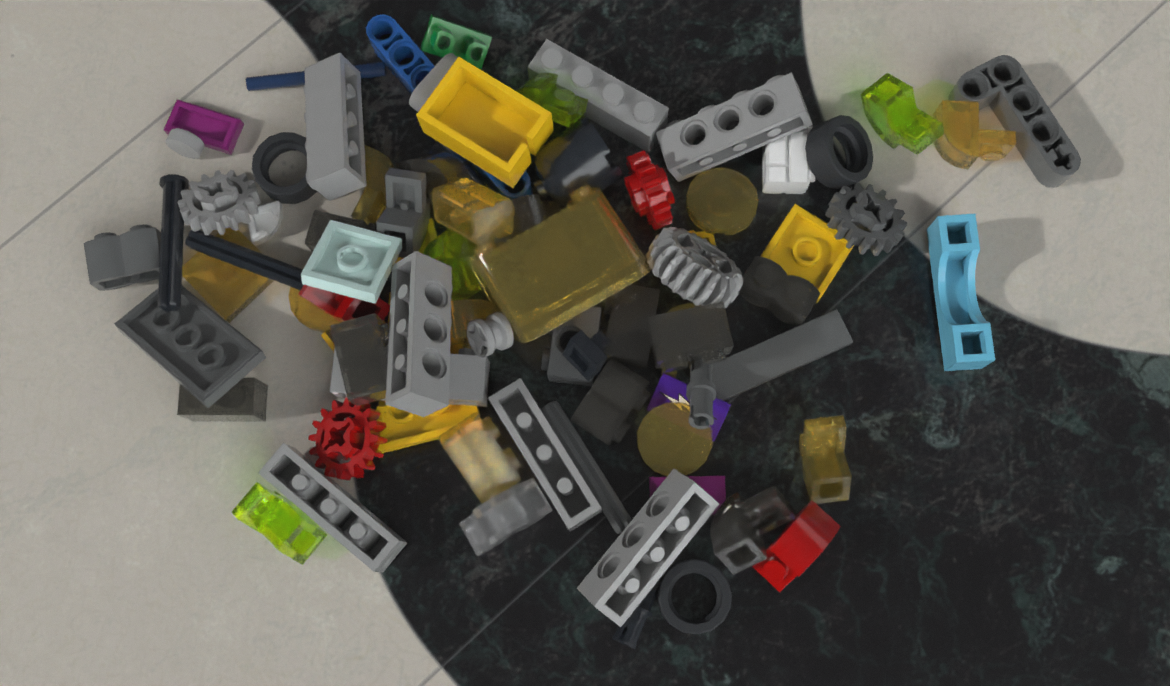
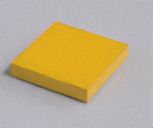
[756,204,854,303]

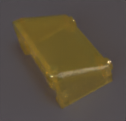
[467,184,651,343]

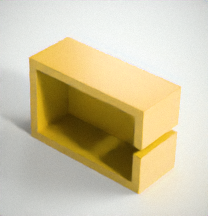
[416,57,554,188]

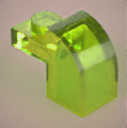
[516,72,588,128]
[860,73,944,155]
[424,220,491,305]
[231,482,327,565]

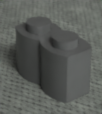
[84,224,161,291]

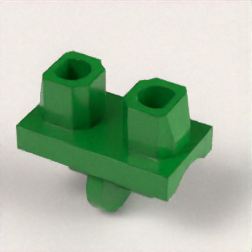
[420,14,492,70]

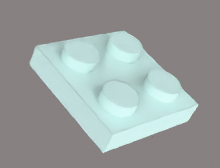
[301,220,402,304]

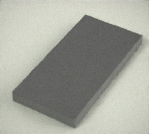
[114,286,266,408]

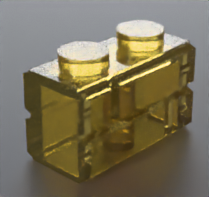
[431,177,515,246]
[439,412,522,505]

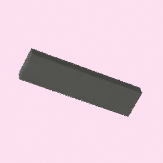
[713,309,853,401]

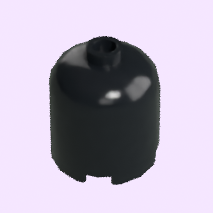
[532,116,624,207]

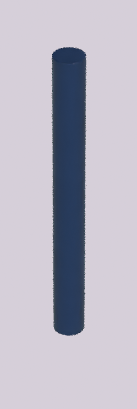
[246,62,387,91]

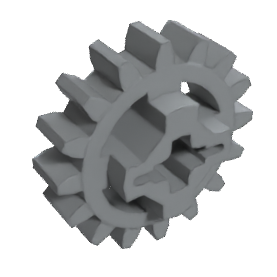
[178,170,261,235]

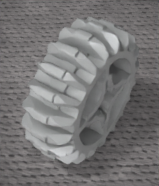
[646,227,744,310]

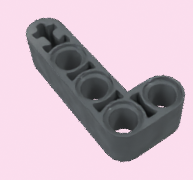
[948,55,1081,188]

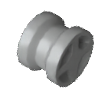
[467,312,514,358]

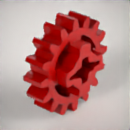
[624,150,675,230]
[308,397,387,481]

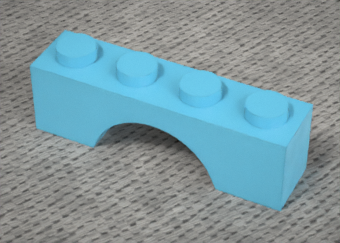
[926,214,995,371]

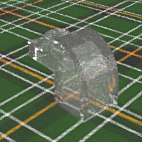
[459,478,553,557]

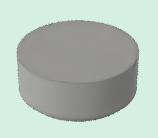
[165,128,205,159]

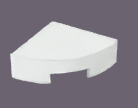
[248,200,283,246]

